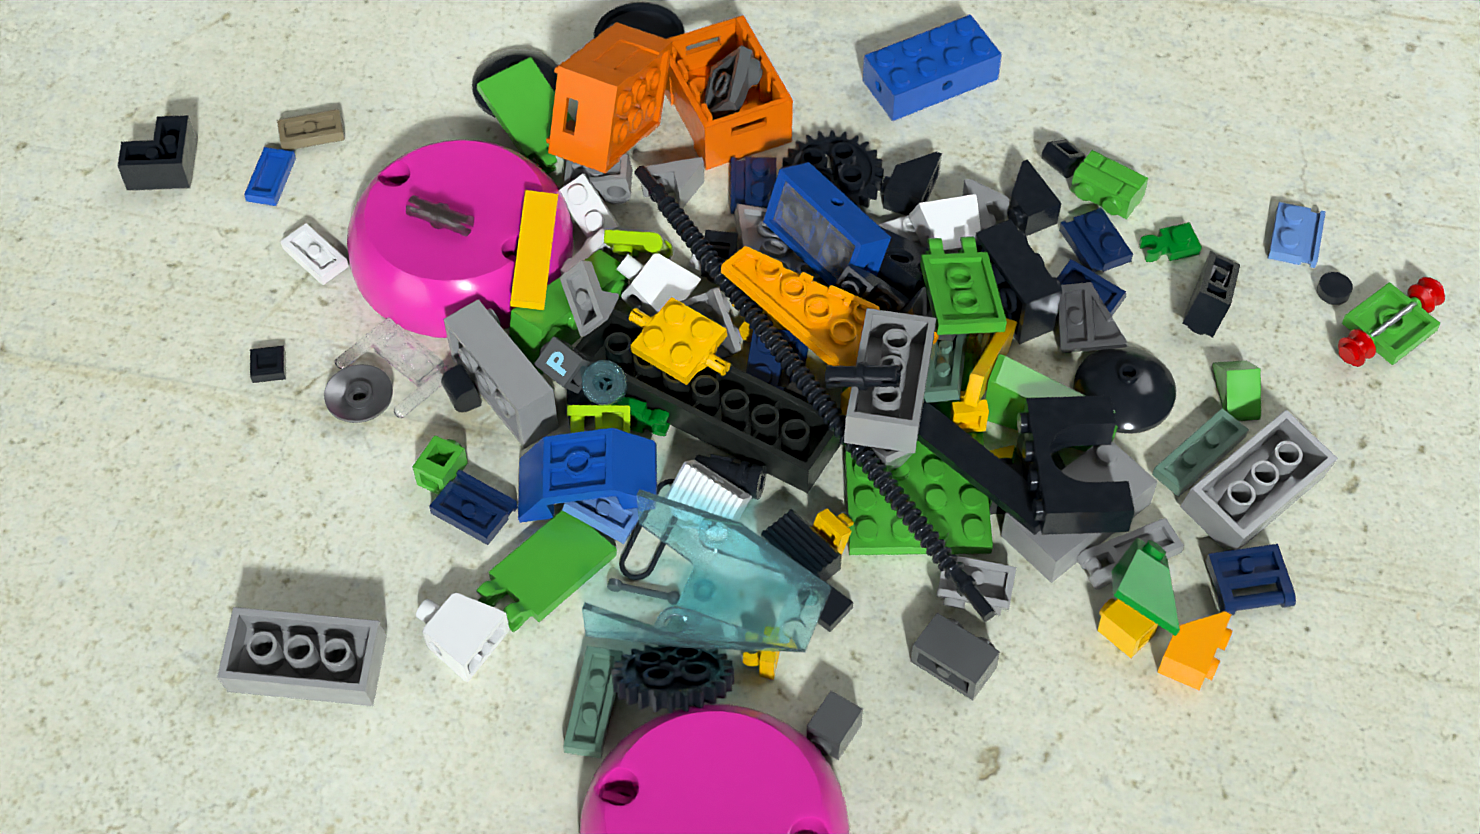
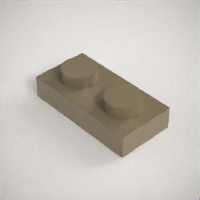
[277,109,345,151]

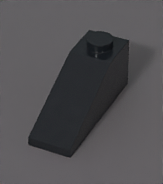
[1182,251,1240,338]

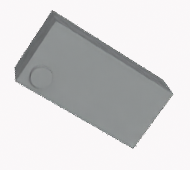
[444,300,559,449]
[844,308,936,453]
[1180,410,1338,551]
[1001,441,1157,583]
[217,607,387,706]

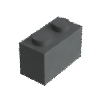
[911,613,1000,701]

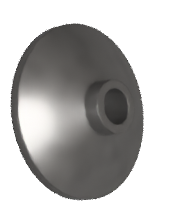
[324,364,393,423]

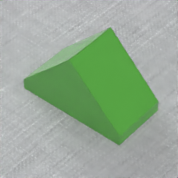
[1212,360,1261,421]

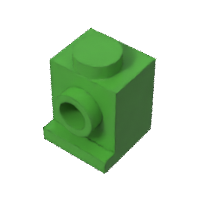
[412,435,468,495]

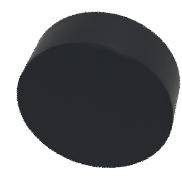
[1317,272,1353,305]

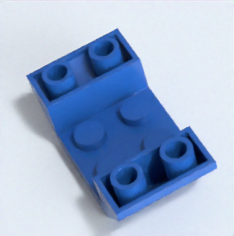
[518,428,657,523]

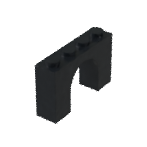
[1017,395,1135,535]

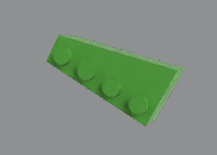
[509,249,629,375]

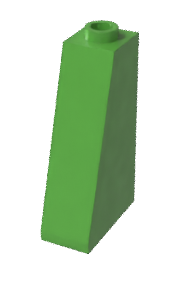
[985,354,1118,452]

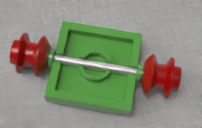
[1338,277,1445,367]

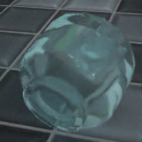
[581,360,628,406]

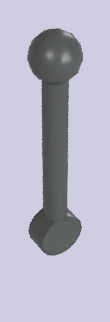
[607,578,681,605]

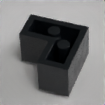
[117,115,197,191]

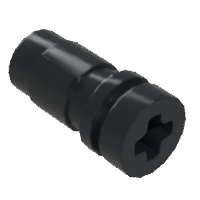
[694,454,767,500]

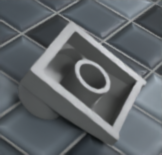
[703,45,763,120]

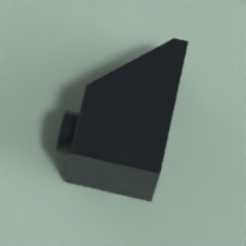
[880,152,942,216]
[1007,159,1061,236]

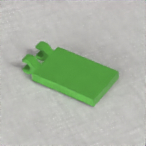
[477,57,574,174]
[920,236,1007,335]
[476,510,617,632]

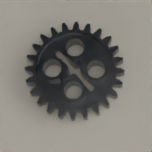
[781,130,884,208]
[612,641,734,713]

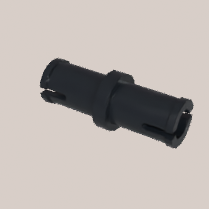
[825,362,901,391]

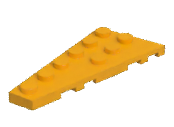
[721,246,939,366]

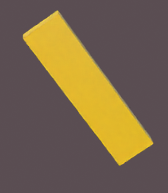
[510,190,558,310]
[964,318,1017,407]

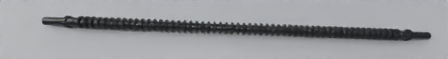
[635,166,996,621]

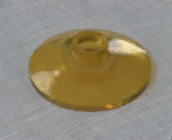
[966,332,994,369]

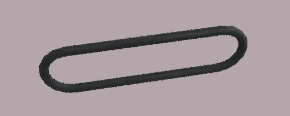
[619,479,680,580]

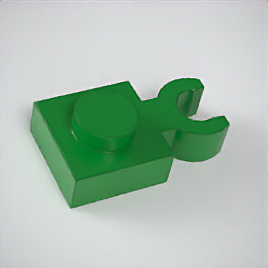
[1139,222,1202,262]
[610,394,670,437]

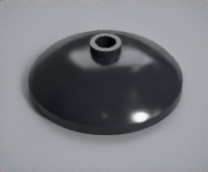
[594,2,685,39]
[472,49,558,118]
[1073,347,1176,434]

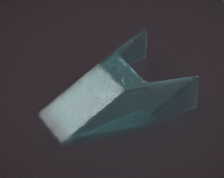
[582,489,831,652]

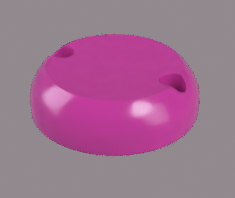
[347,139,574,338]
[580,704,850,834]

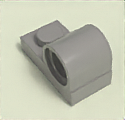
[564,154,633,204]

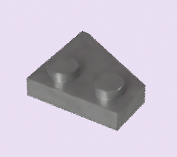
[1058,282,1128,353]

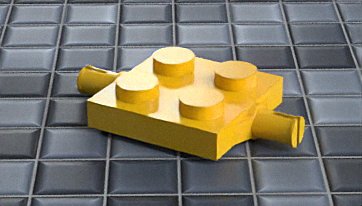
[629,297,731,385]

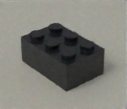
[975,219,1062,344]

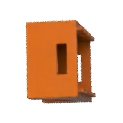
[665,15,793,170]
[546,22,673,173]

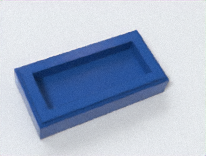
[244,147,296,206]

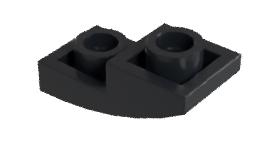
[834,264,910,313]

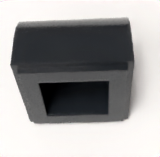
[1041,139,1086,178]
[441,364,482,412]

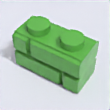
[1070,150,1149,220]

